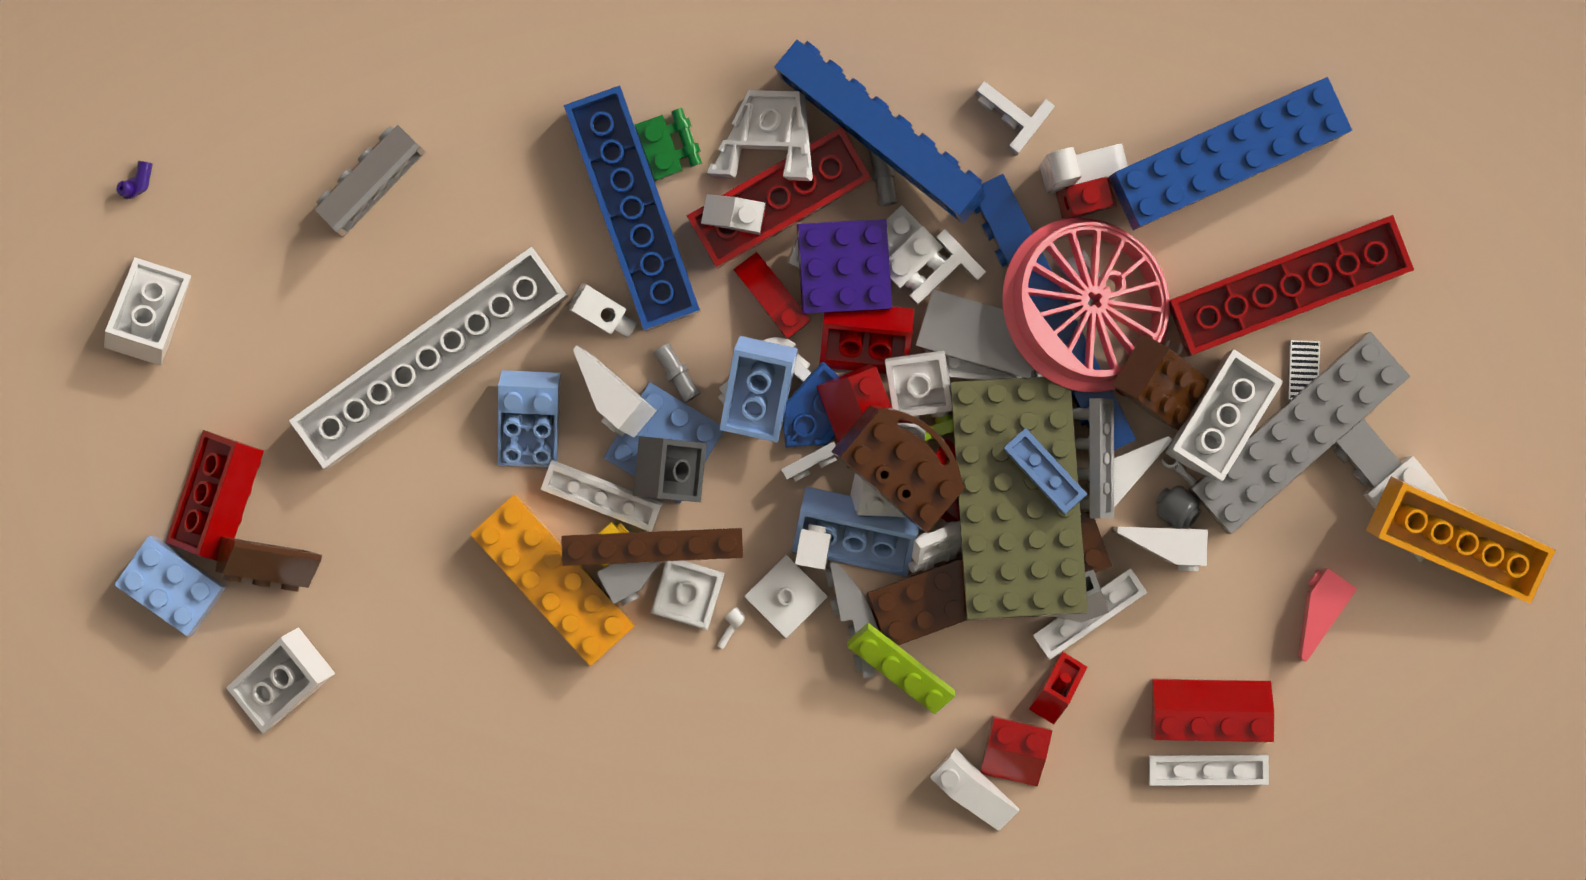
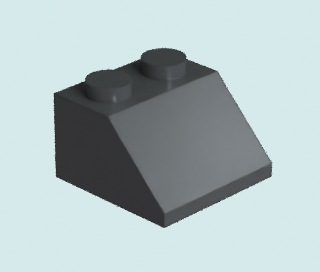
[633,436,707,503]

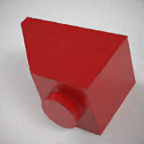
[1029,651,1087,725]

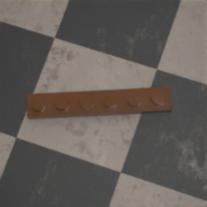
[561,528,743,566]

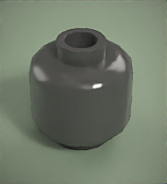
[1156,486,1201,529]

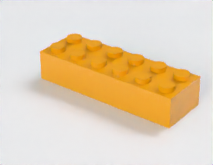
[1366,476,1556,604]
[470,494,636,667]

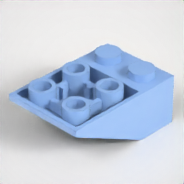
[498,370,561,468]

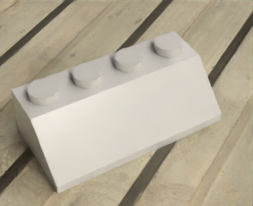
[1165,349,1283,482]

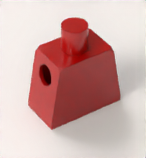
[1056,177,1117,219]

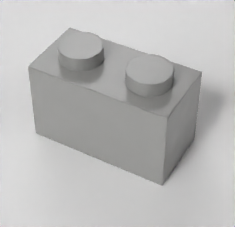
[1333,419,1402,487]

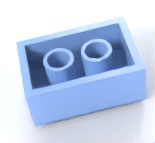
[114,536,227,636]

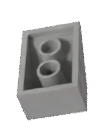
[597,529,678,606]

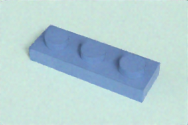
[1003,428,1087,516]

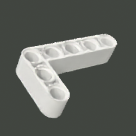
[1039,144,1128,194]

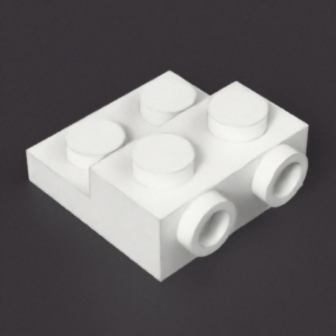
[887,205,943,289]
[885,351,952,421]

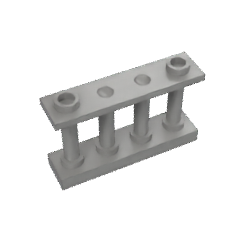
[1072,398,1114,518]

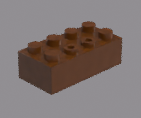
[831,406,966,533]

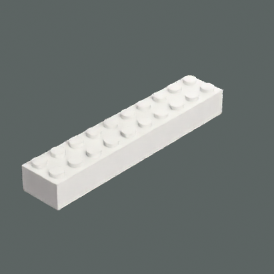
[289,247,568,469]

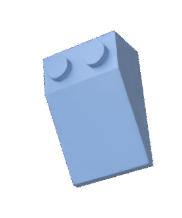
[720,336,798,443]

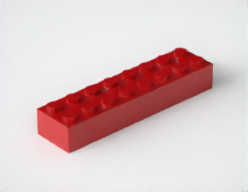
[1169,215,1414,357]

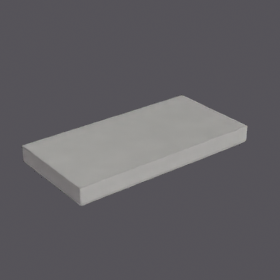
[916,289,1034,379]

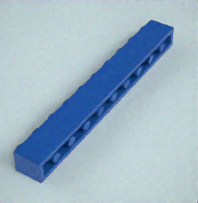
[974,174,1136,450]

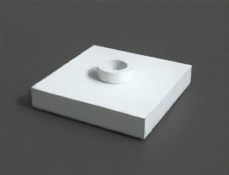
[744,555,828,638]
[651,561,725,630]

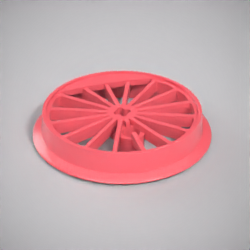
[1002,217,1169,392]

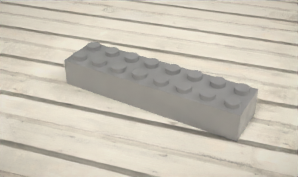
[1189,332,1411,534]

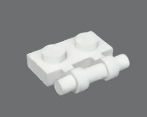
[908,521,962,573]

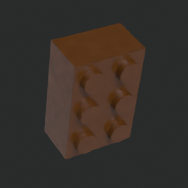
[1112,334,1210,430]

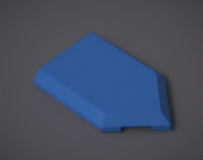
[783,362,839,447]

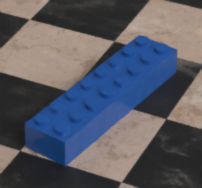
[774,39,985,224]
[1108,77,1353,231]
[564,85,701,331]

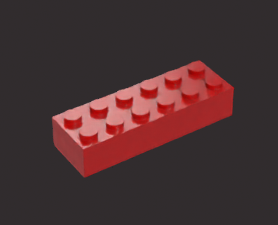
[686,126,871,269]

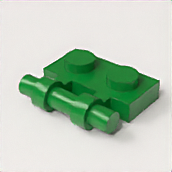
[635,108,702,181]

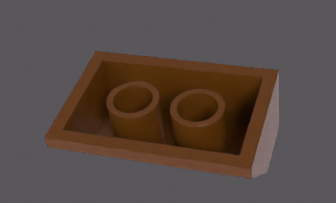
[215,536,322,592]

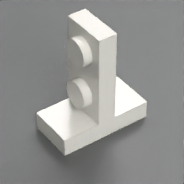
[976,81,1055,155]
[909,229,986,305]

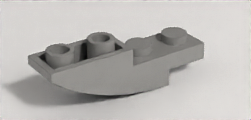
[825,562,878,678]

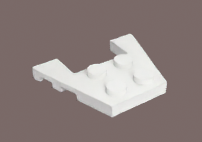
[707,90,813,181]

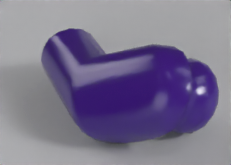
[116,161,153,199]

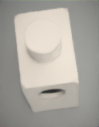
[567,283,637,338]

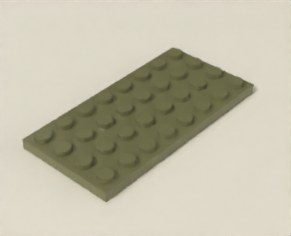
[950,377,1088,621]

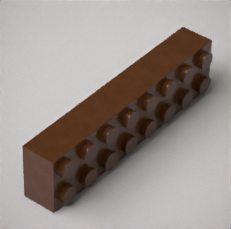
[867,511,1113,646]

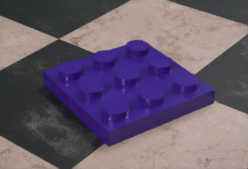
[797,219,892,314]

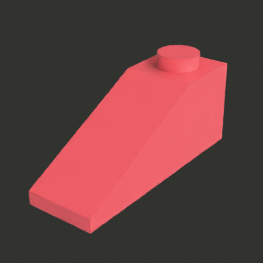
[1297,568,1357,662]

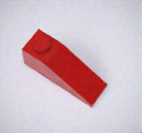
[733,252,811,339]

